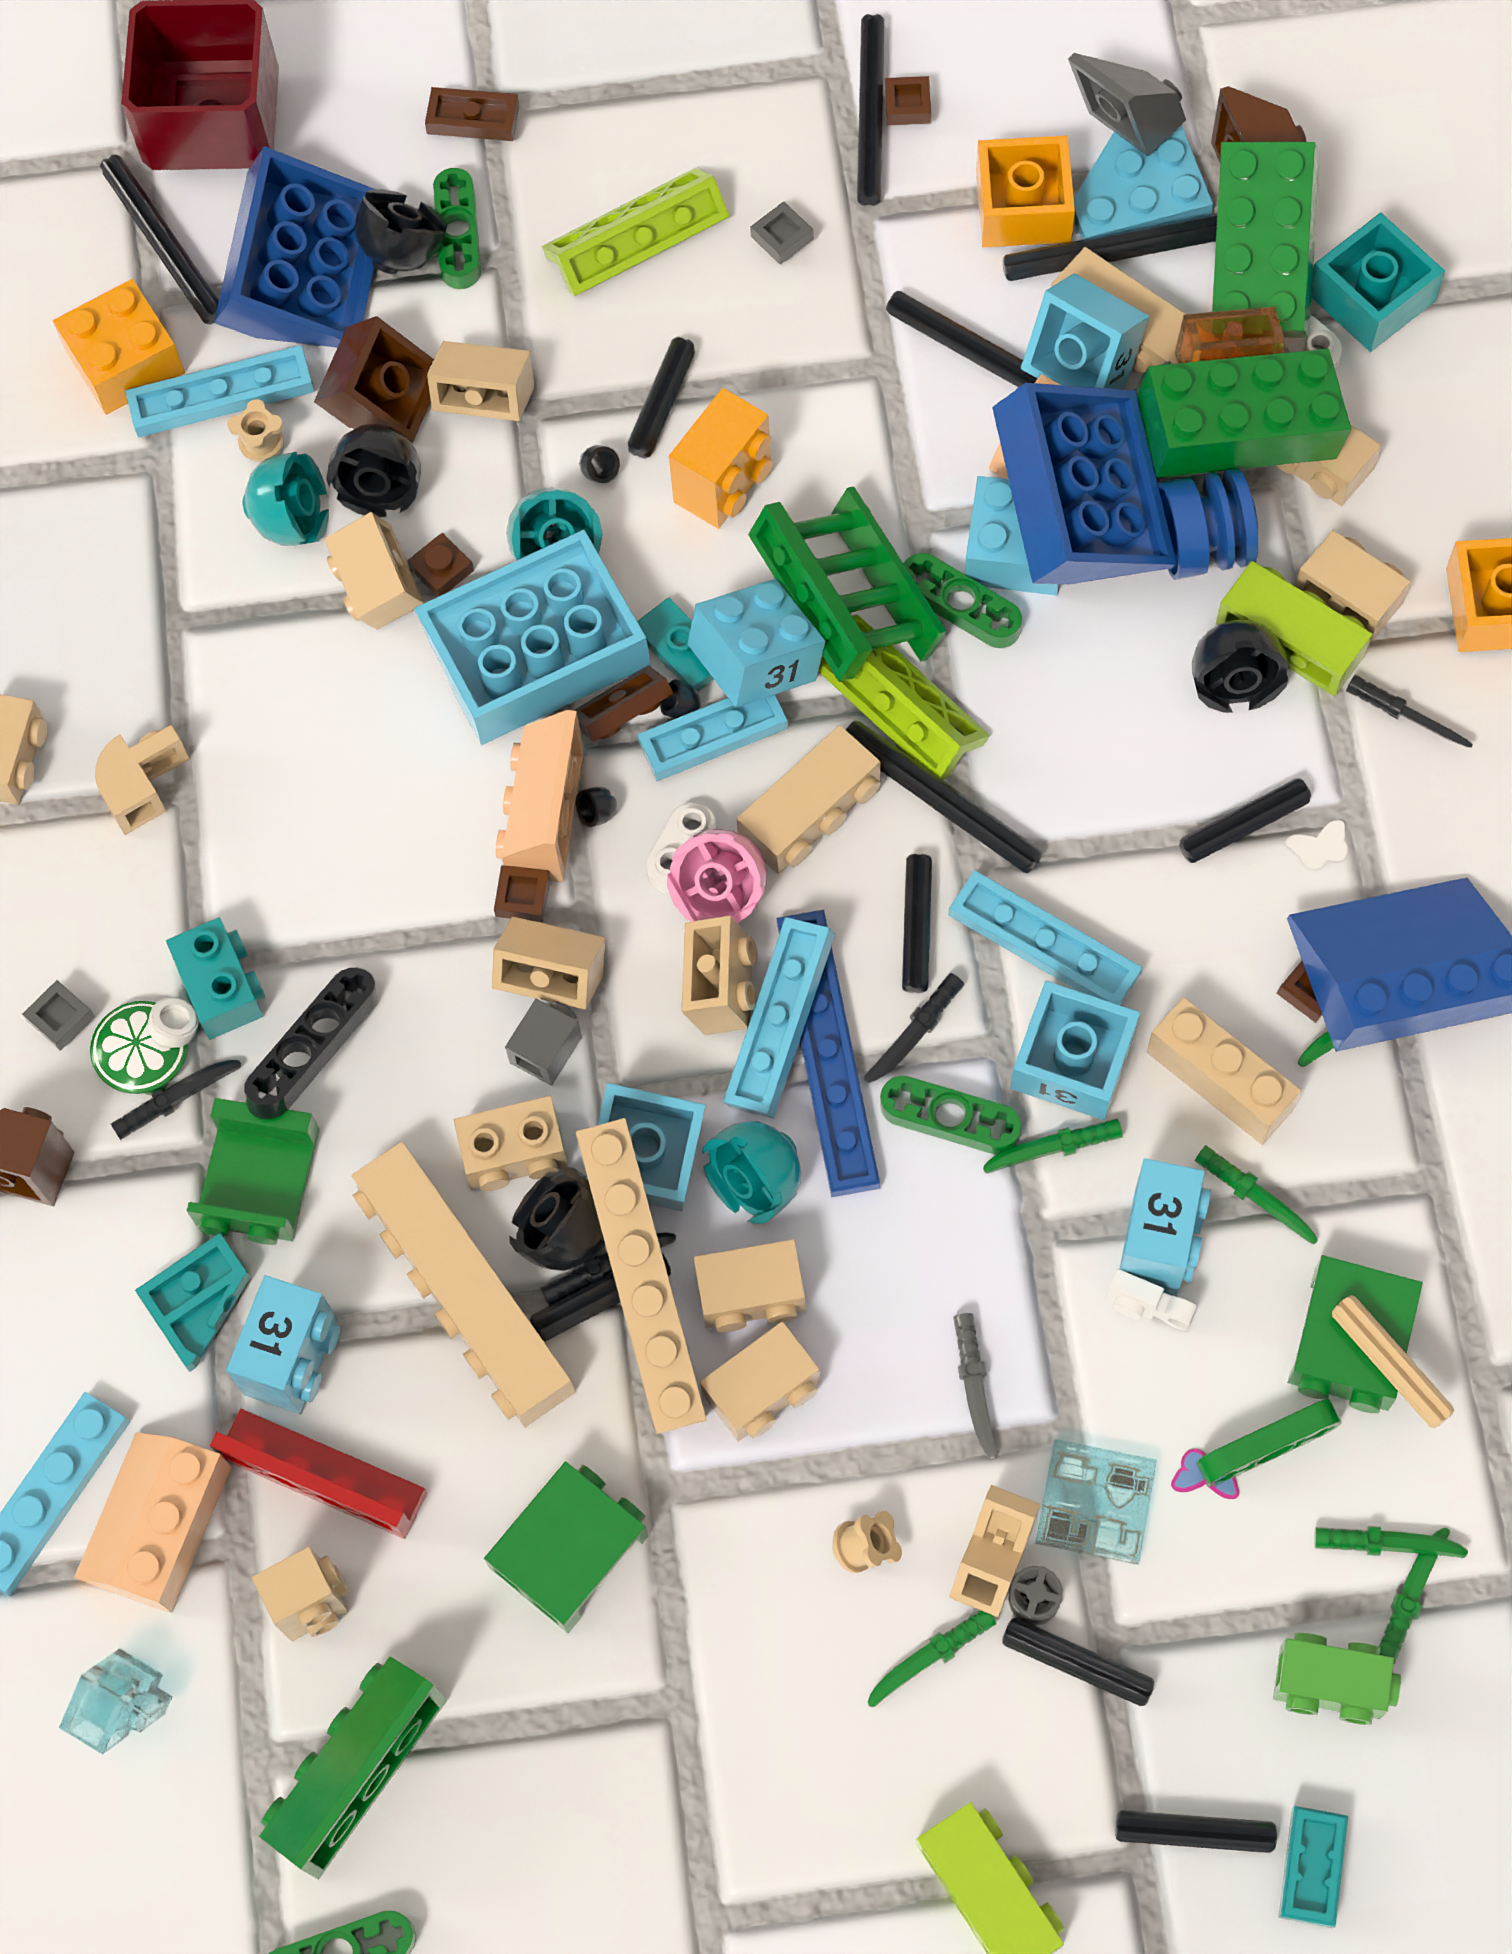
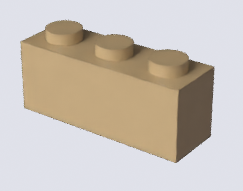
[736,725,880,875]
[1147,997,1301,1145]

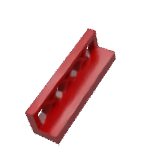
[209,1408,427,1539]

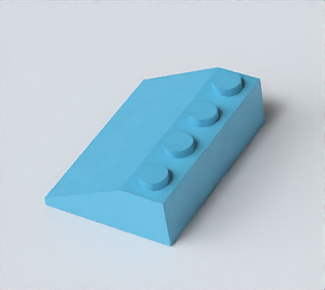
[414,530,651,745]

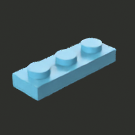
[637,695,788,782]

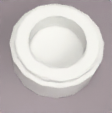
[147,997,199,1048]

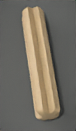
[1332,1295,1454,1428]

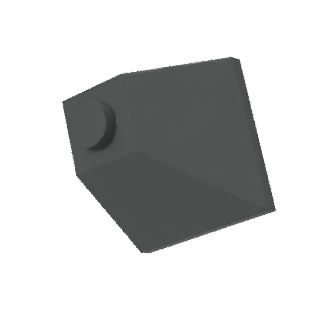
[1068,53,1186,156]

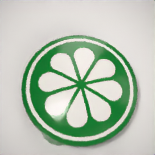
[90,1001,188,1095]

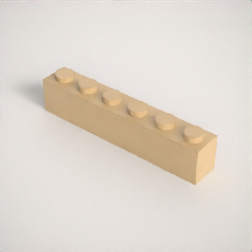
[575,1118,707,1434]
[352,1141,575,1428]

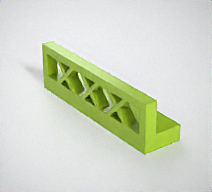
[541,168,730,296]
[818,614,990,780]

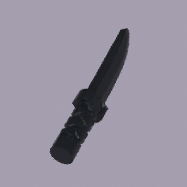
[1346,675,1473,748]
[864,973,965,1083]
[110,1060,241,1140]
[540,1232,676,1306]

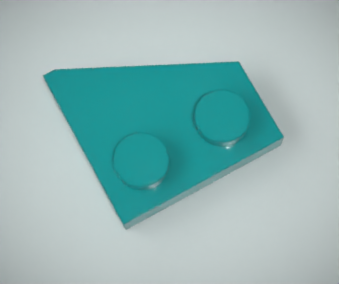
[135,1233,250,1372]

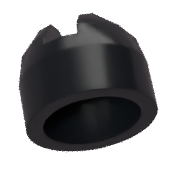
[579,445,620,483]
[660,679,701,719]
[575,787,617,827]

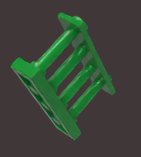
[748,486,947,682]

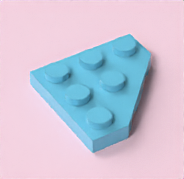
[1074,125,1213,240]

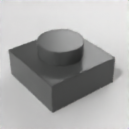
[750,201,814,265]
[22,980,95,1051]

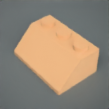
[496,710,584,882]
[74,1432,232,1613]

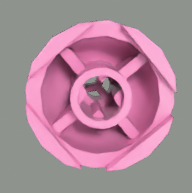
[667,829,767,924]

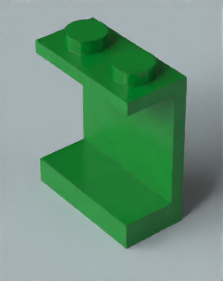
[186,1098,320,1245]
[1287,1255,1423,1413]
[483,1461,649,1633]

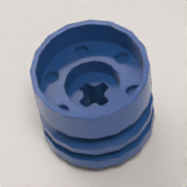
[1158,468,1258,580]

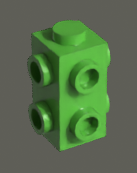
[1273,1633,1401,1725]

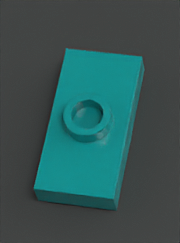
[637,597,714,691]
[1278,1806,1348,1928]

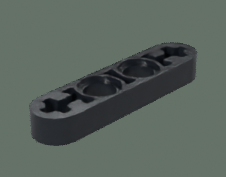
[244,967,377,1119]

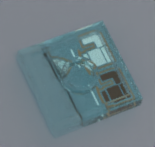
[1035,1439,1157,1565]

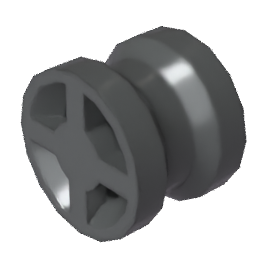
[1008,1566,1063,1626]

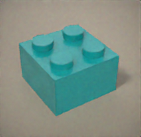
[1311,212,1445,353]

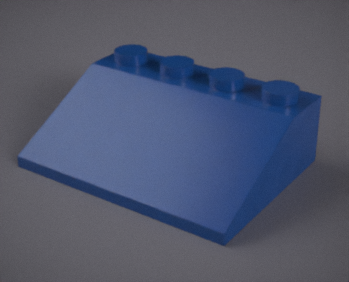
[214,146,374,348]
[992,383,1177,584]
[1287,878,1512,1052]

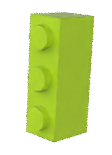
[1216,561,1372,697]
[916,1802,1066,1954]

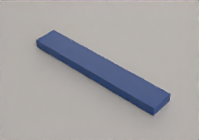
[776,909,880,1198]

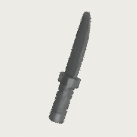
[953,1313,998,1459]

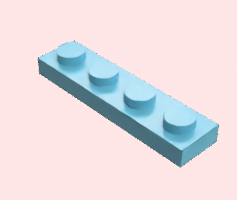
[125,345,314,438]
[948,870,1143,1005]
[723,917,835,1119]
[0,1392,130,1596]

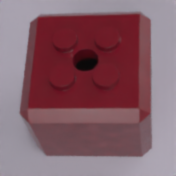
[121,0,279,170]

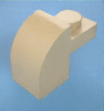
[95,725,189,835]
[949,1485,1041,1617]

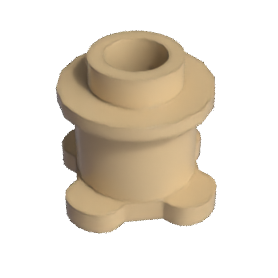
[227,399,284,462]
[832,1511,902,1573]

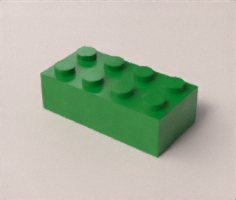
[1211,142,1320,338]
[1137,349,1351,478]

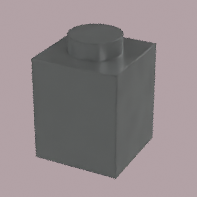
[505,998,582,1086]

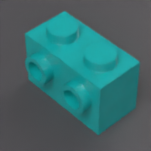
[165,917,266,1040]

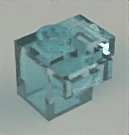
[59,1648,173,1755]

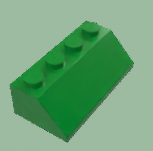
[259,1656,447,1880]

